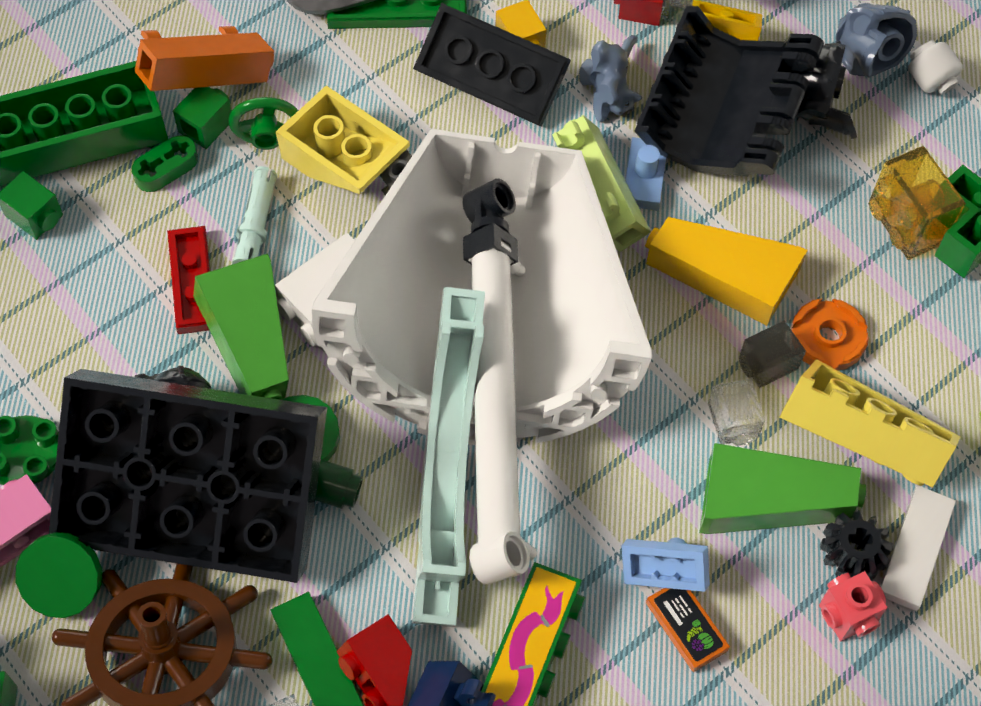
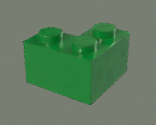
[928,164,981,278]

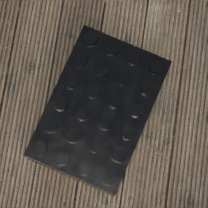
[49,369,327,583]

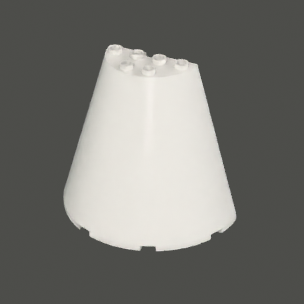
[312,129,652,445]

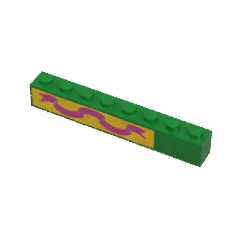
[481,562,586,706]

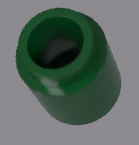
[316,460,363,509]

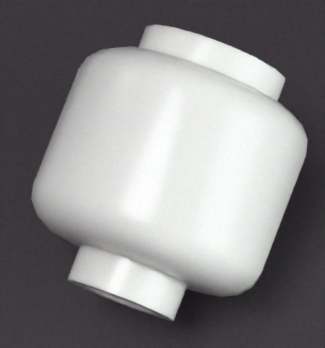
[908,40,963,95]

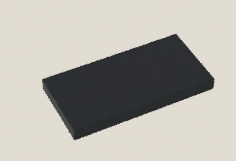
[413,3,571,127]

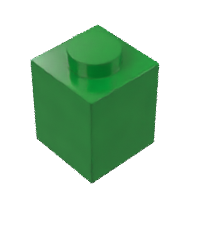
[173,87,232,149]
[0,171,63,240]

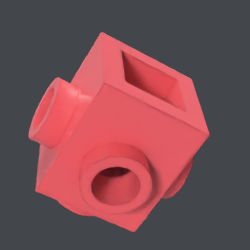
[819,571,888,642]

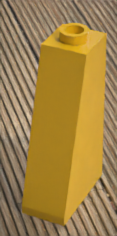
[645,217,808,326]

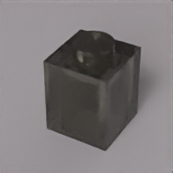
[739,320,806,388]

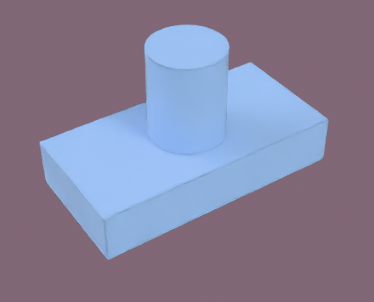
[625,137,666,211]
[622,538,710,592]

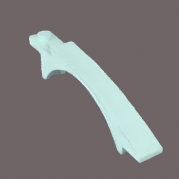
[412,287,485,627]

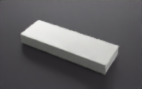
[880,485,956,612]

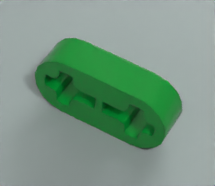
[132,135,198,192]

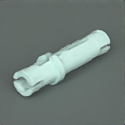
[232,166,277,264]

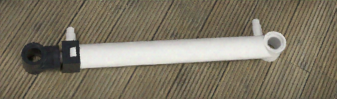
[462,178,537,585]

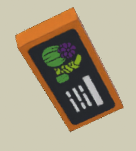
[646,588,730,673]

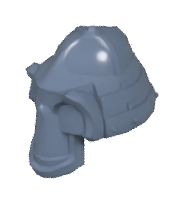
[836,3,917,78]

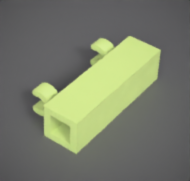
[552,115,651,252]

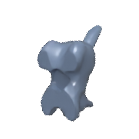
[579,35,642,122]

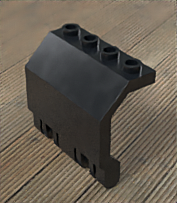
[635,6,824,177]

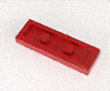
[167,226,211,335]

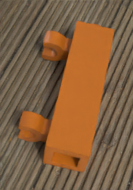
[135,26,274,91]

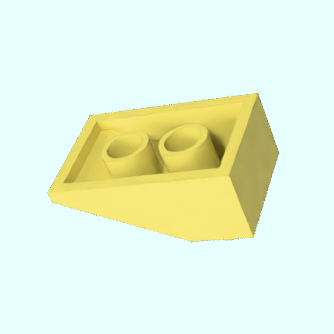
[276,85,410,194]

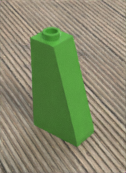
[193,253,289,400]
[699,443,866,534]

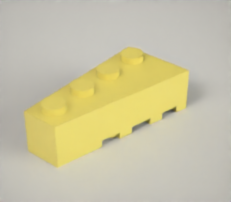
[779,359,961,488]

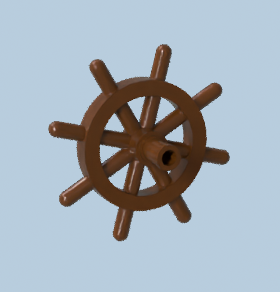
[52,564,273,706]

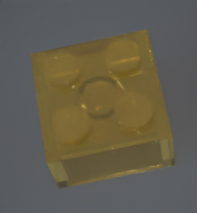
[868,146,966,260]

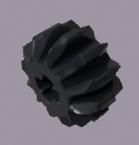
[820,510,893,580]

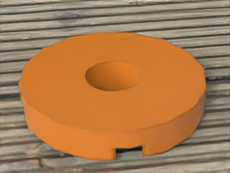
[790,298,869,371]

